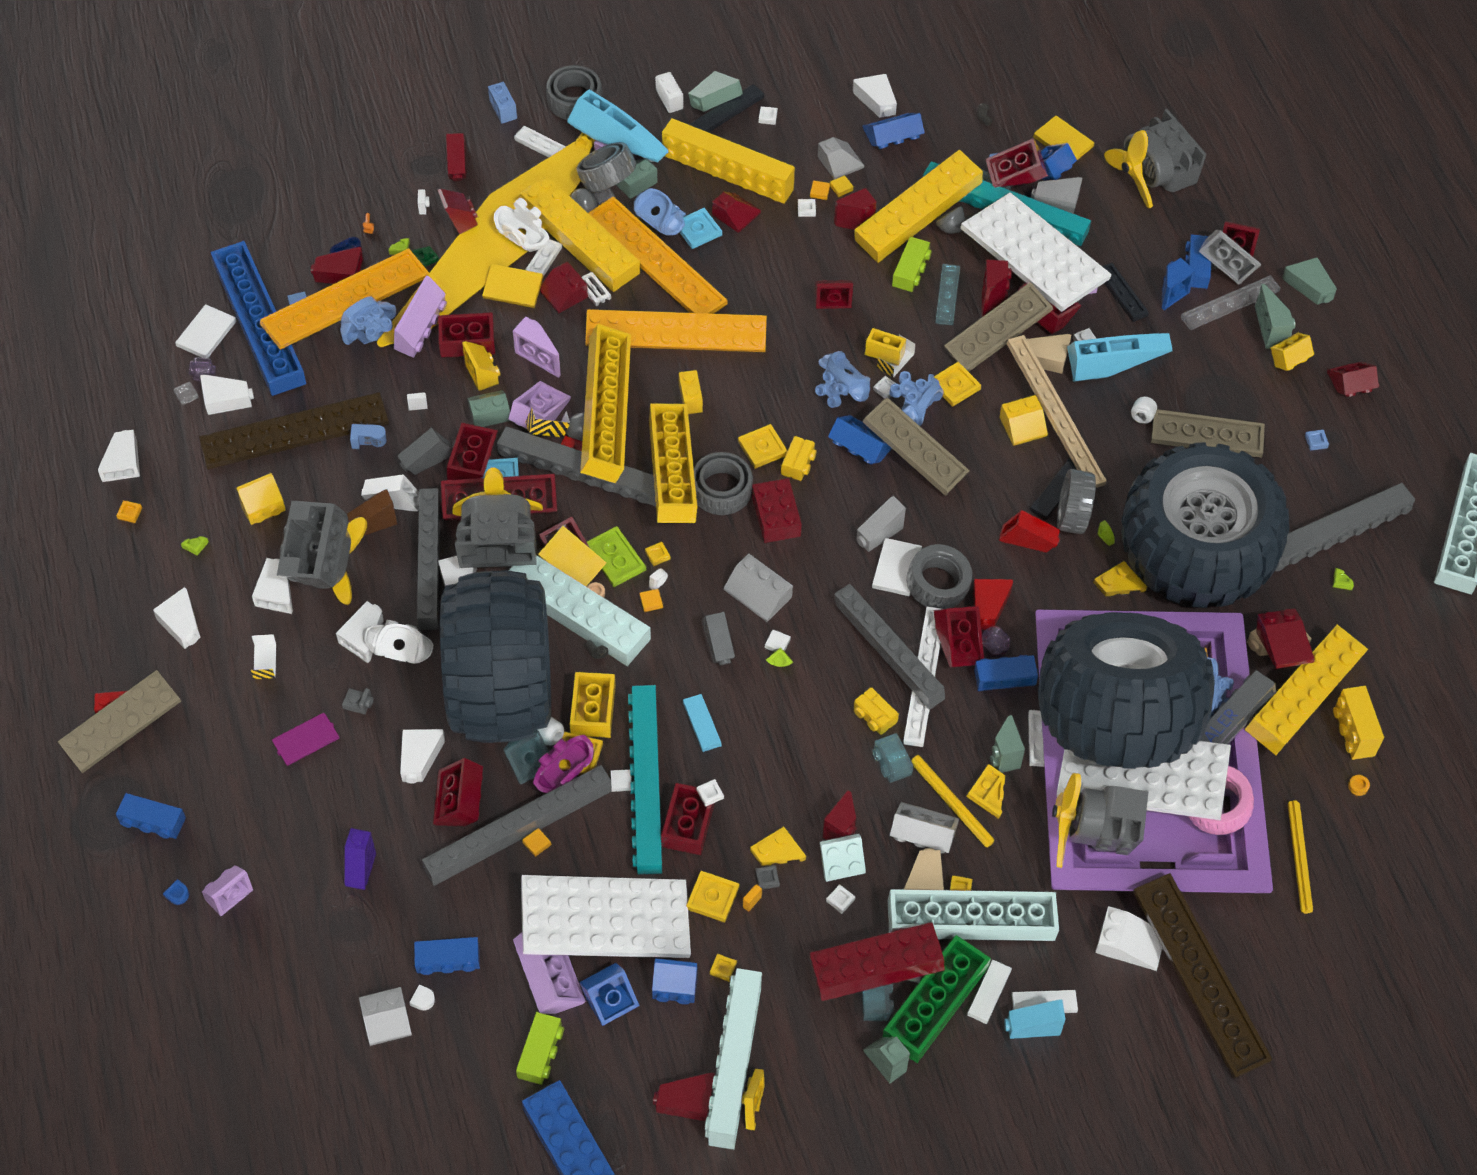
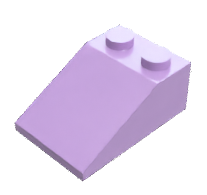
[513,317,561,378]
[509,381,571,429]

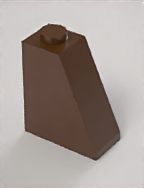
[347,489,397,536]

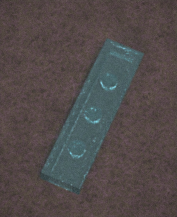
[935,264,960,325]

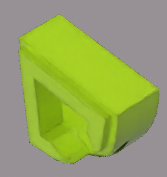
[389,238,410,255]
[1097,520,1115,546]
[181,536,209,556]
[1333,568,1354,590]
[766,647,794,667]

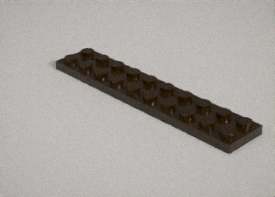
[199,392,389,470]
[1133,873,1273,1079]

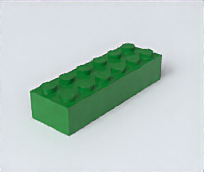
[883,935,991,1063]

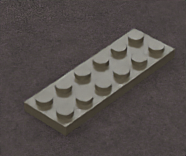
[944,282,1053,372]
[863,397,970,496]
[1151,409,1265,458]
[58,670,181,773]

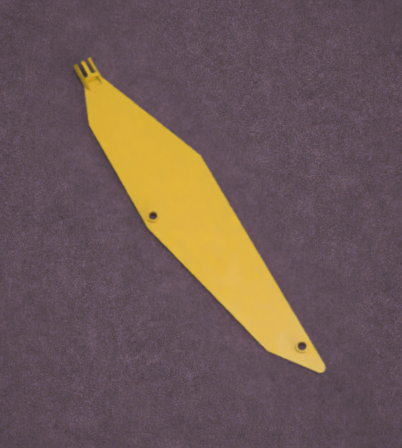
[377,132,596,347]

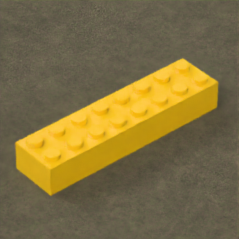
[662,118,795,204]
[855,149,983,263]
[521,176,640,292]
[649,404,697,523]
[1245,624,1368,755]

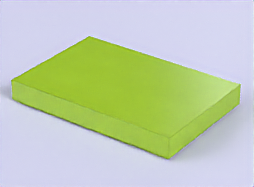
[587,526,646,587]

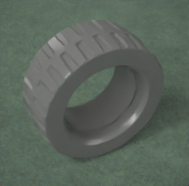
[546,65,602,120]
[576,142,636,192]
[694,452,753,515]
[1057,469,1096,534]
[906,544,973,609]

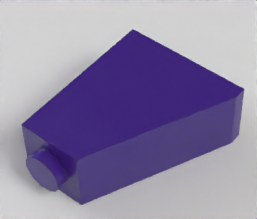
[345,828,376,890]

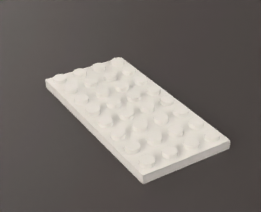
[961,193,1111,312]
[1057,741,1231,820]
[521,875,691,958]

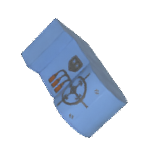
[350,424,387,449]

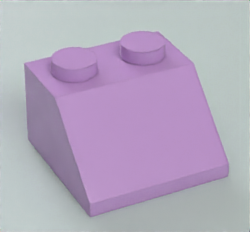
[202,865,253,916]

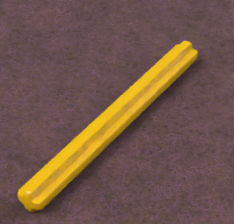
[911,755,994,847]
[1288,800,1313,914]

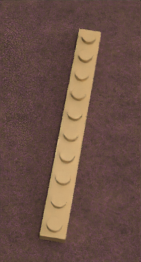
[1006,335,1107,488]

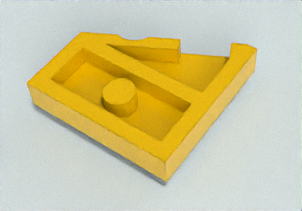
[1093,561,1147,596]
[966,764,1005,819]
[750,827,806,866]
[742,1069,765,1130]

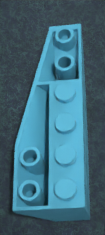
[567,89,668,162]
[1067,333,1172,382]

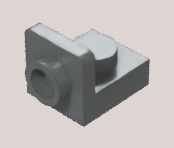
[342,688,373,714]

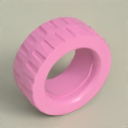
[1189,766,1254,835]

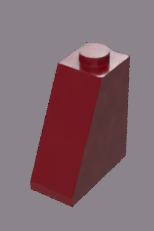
[446,133,466,181]
[311,247,364,284]
[653,1073,715,1121]

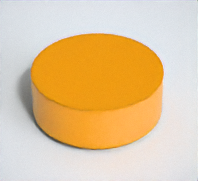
[1348,775,1370,796]

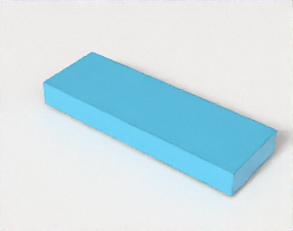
[683,694,721,752]

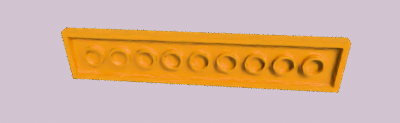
[588,196,728,314]
[260,248,429,350]
[585,310,767,352]

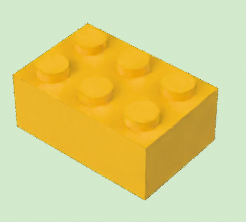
[570,672,616,738]
[1333,686,1384,760]

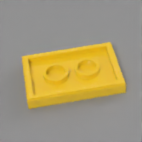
[1033,116,1095,160]
[482,264,543,308]
[538,526,606,587]

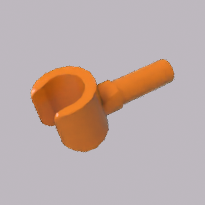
[363,213,374,234]

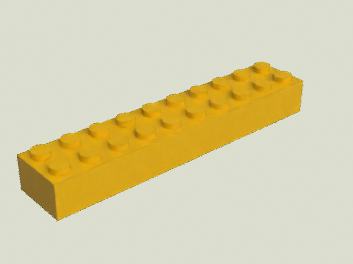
[580,324,631,483]

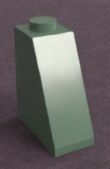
[688,71,743,111]
[1282,258,1337,305]
[863,1036,910,1084]

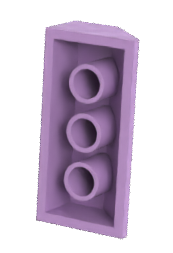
[394,275,447,358]
[513,933,586,1014]

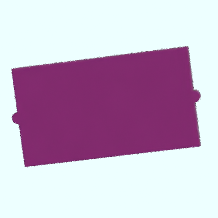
[272,713,340,766]

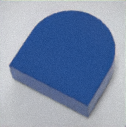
[163,879,189,905]

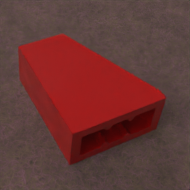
[999,510,1060,552]
[973,579,1013,630]

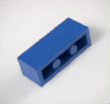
[1185,234,1211,289]
[974,655,1038,691]
[116,793,186,839]
[414,937,480,975]

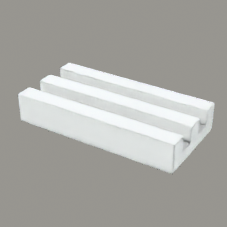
[581,272,611,306]

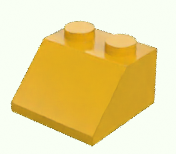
[462,341,500,391]
[1000,395,1048,446]
[236,473,286,525]

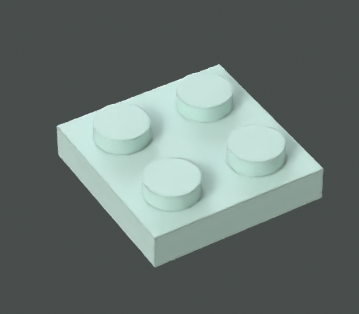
[820,834,866,882]

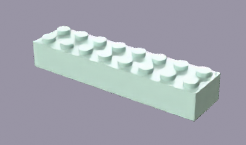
[1434,453,1477,595]
[509,556,651,666]
[888,890,1059,941]
[705,968,762,1149]

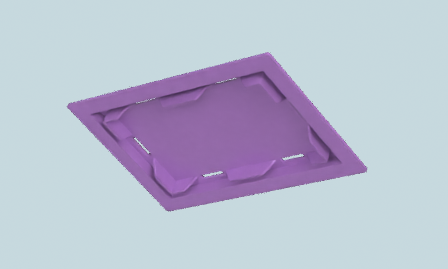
[1035,610,1273,893]

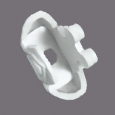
[494,198,549,252]
[365,620,433,664]

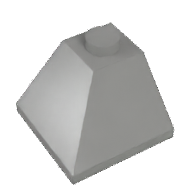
[818,137,864,180]

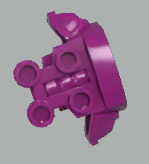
[533,735,594,793]

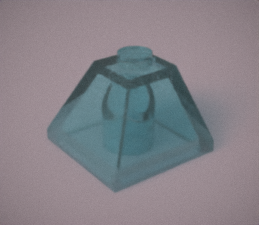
[503,730,549,785]

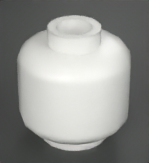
[1131,397,1157,424]
[535,717,564,746]

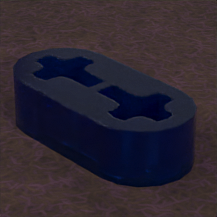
[330,237,362,254]

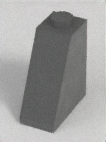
[398,427,453,475]
[702,612,735,666]

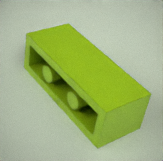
[892,237,932,292]
[516,1012,564,1085]

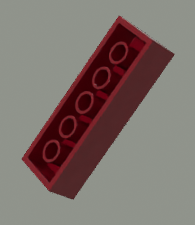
[441,474,558,521]
[810,922,945,1001]

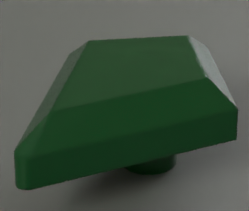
[411,246,439,267]

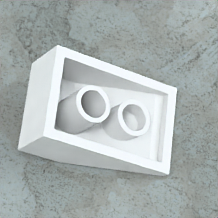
[1095,906,1162,971]

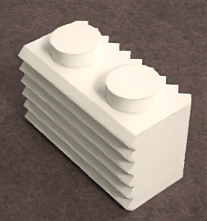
[655,72,683,113]

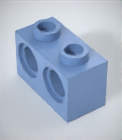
[488,82,517,124]

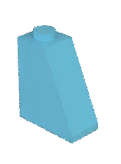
[1004,999,1065,1039]

